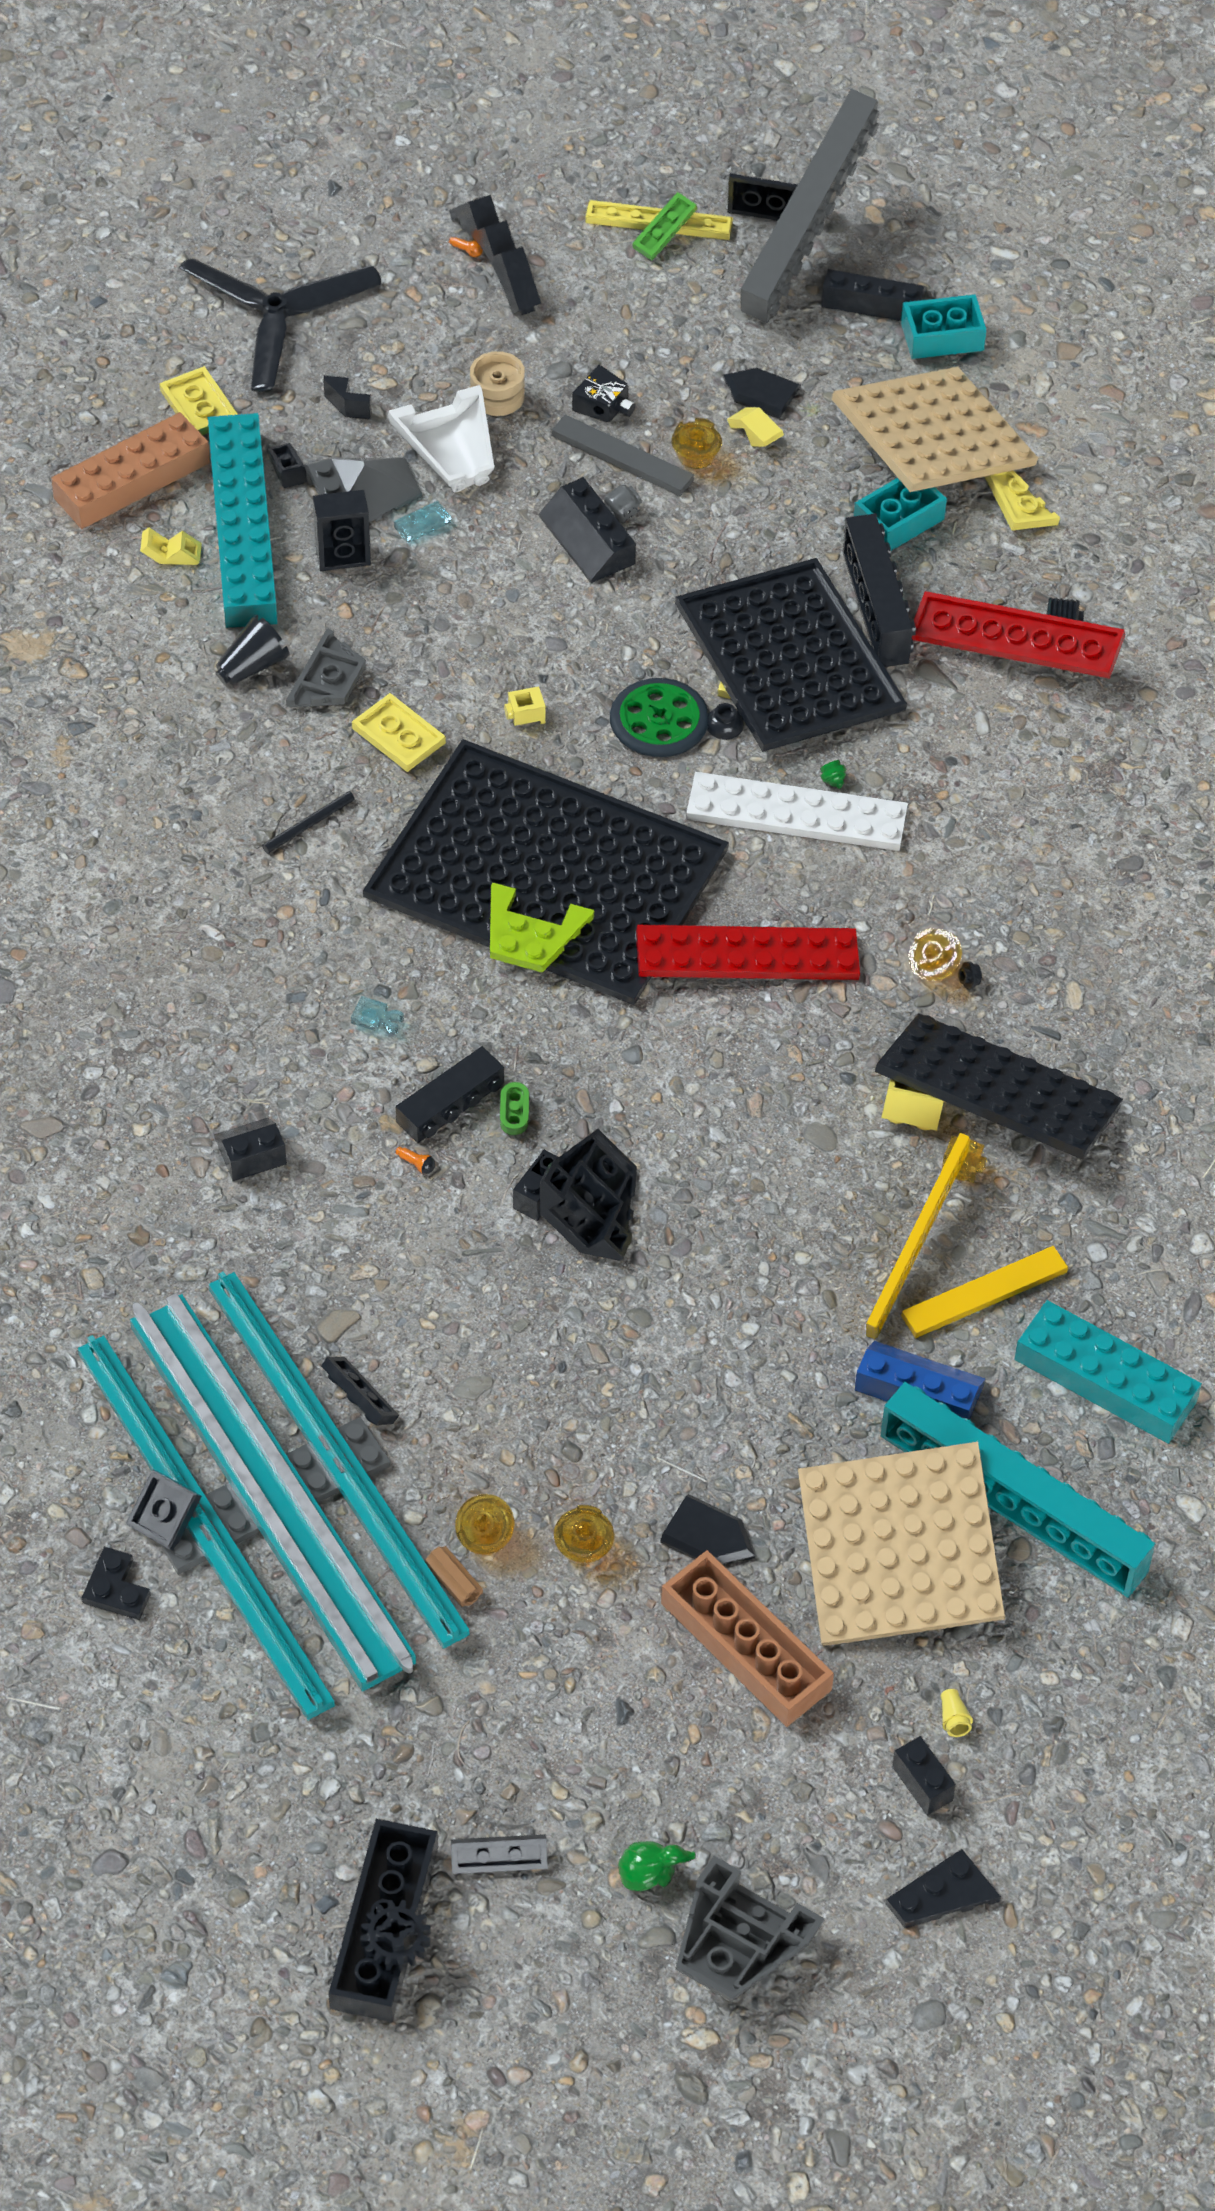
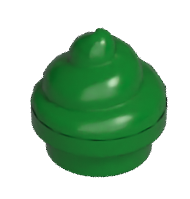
[820,760,847,789]

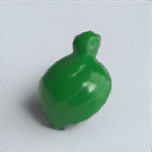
[618,1841,696,1891]

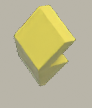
[727,407,784,447]
[140,527,202,565]

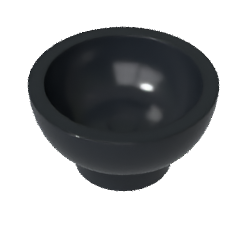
[707,703,744,740]

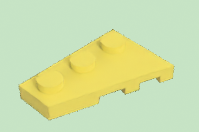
[984,470,1060,530]

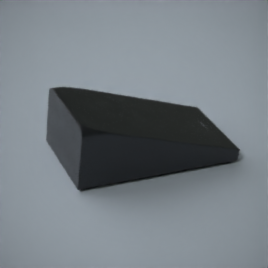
[266,443,307,488]

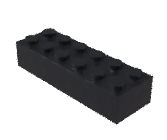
[842,513,916,667]
[328,1818,439,2023]

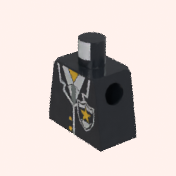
[572,364,636,422]

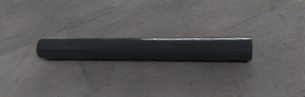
[262,791,355,854]

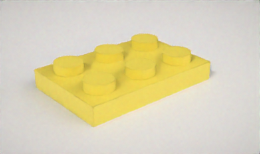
[159,366,238,435]
[352,693,446,772]

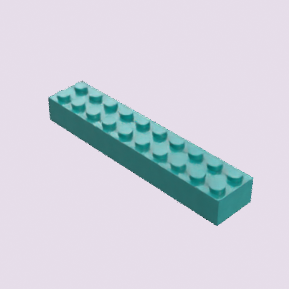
[208,413,278,628]
[880,1382,1156,1598]

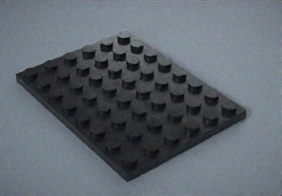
[675,557,907,752]

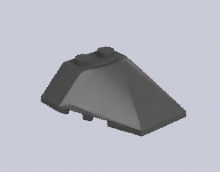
[304,457,422,523]
[675,1856,825,2002]

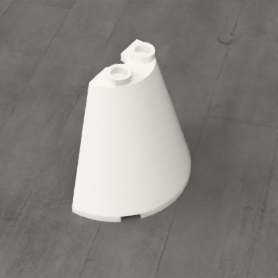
[388,385,494,492]

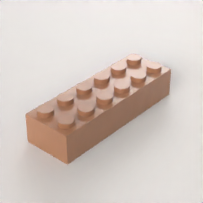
[51,412,210,529]
[661,1550,834,1727]

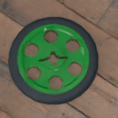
[609,678,709,757]

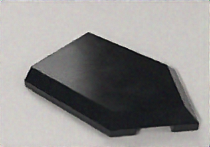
[723,367,801,419]
[660,1494,755,1566]

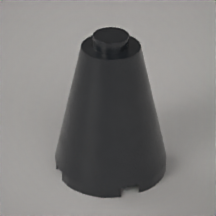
[215,615,290,685]

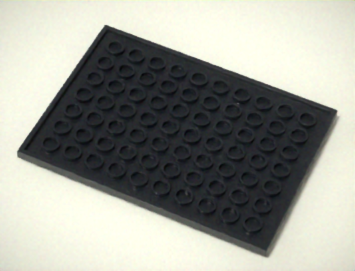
[363,739,729,1005]

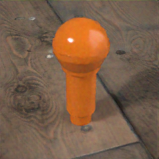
[449,237,483,257]

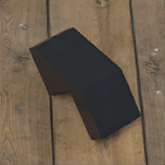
[323,375,372,420]

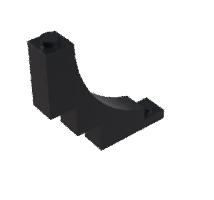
[449,194,542,316]

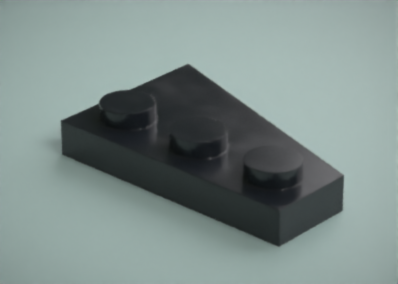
[885,1849,1001,1928]

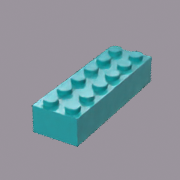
[1014,1300,1202,1444]

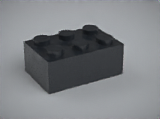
[313,489,371,571]

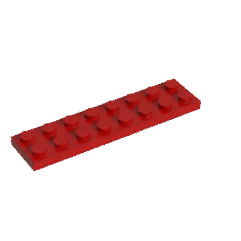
[912,591,1125,679]
[636,925,860,980]

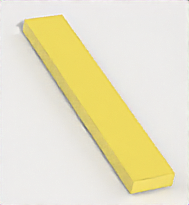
[586,200,733,240]

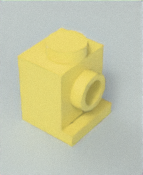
[504,686,546,726]

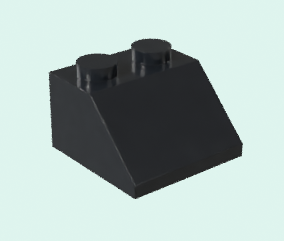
[214,1117,287,1181]

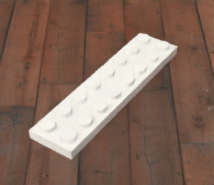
[686,772,908,851]

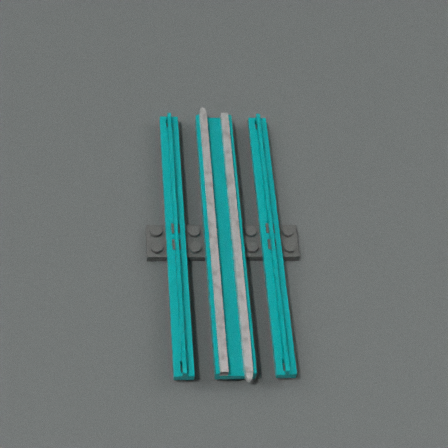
[78,1271,470,1721]

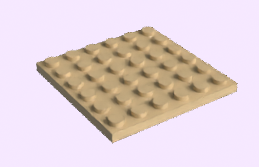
[832,367,1038,492]
[798,1442,1005,1646]

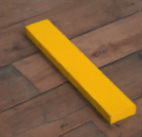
[901,1245,1068,1339]

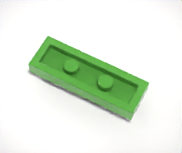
[633,192,697,261]

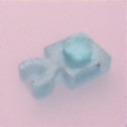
[351,996,404,1034]

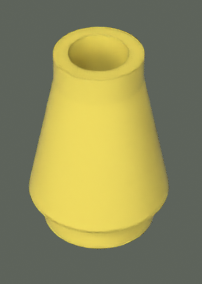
[940,1689,973,1737]

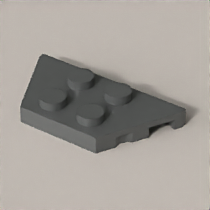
[286,628,366,708]

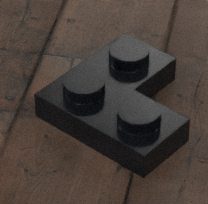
[81,1546,151,1620]

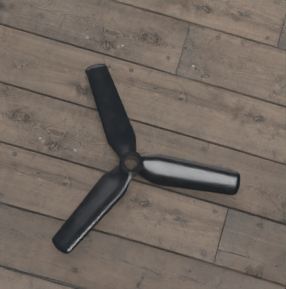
[179,258,382,392]

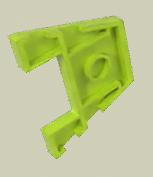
[490,883,594,973]

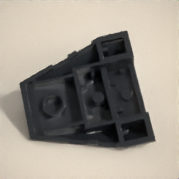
[540,1129,637,1261]

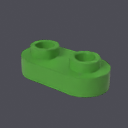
[500,1082,529,1135]

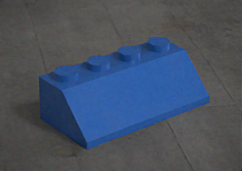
[855,1341,986,1420]

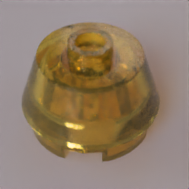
[671,418,722,469]
[908,928,962,981]
[455,1494,515,1555]
[554,1505,614,1566]

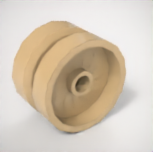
[470,352,525,416]

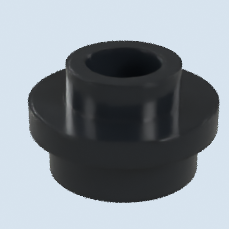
[958,961,982,989]

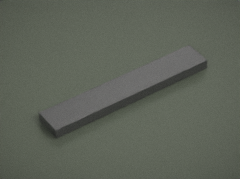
[552,414,694,496]

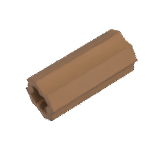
[425,1546,483,1607]

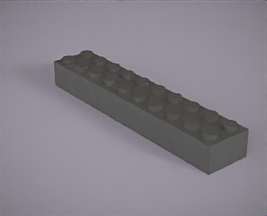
[741,89,880,323]

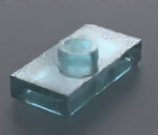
[394,501,451,543]

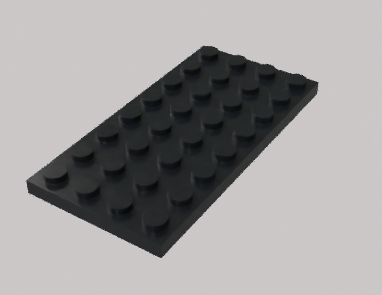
[875,1013,1123,1160]

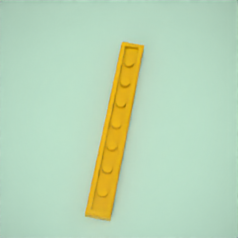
[866,1133,970,1339]

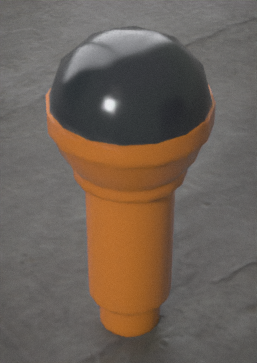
[395,1146,435,1174]

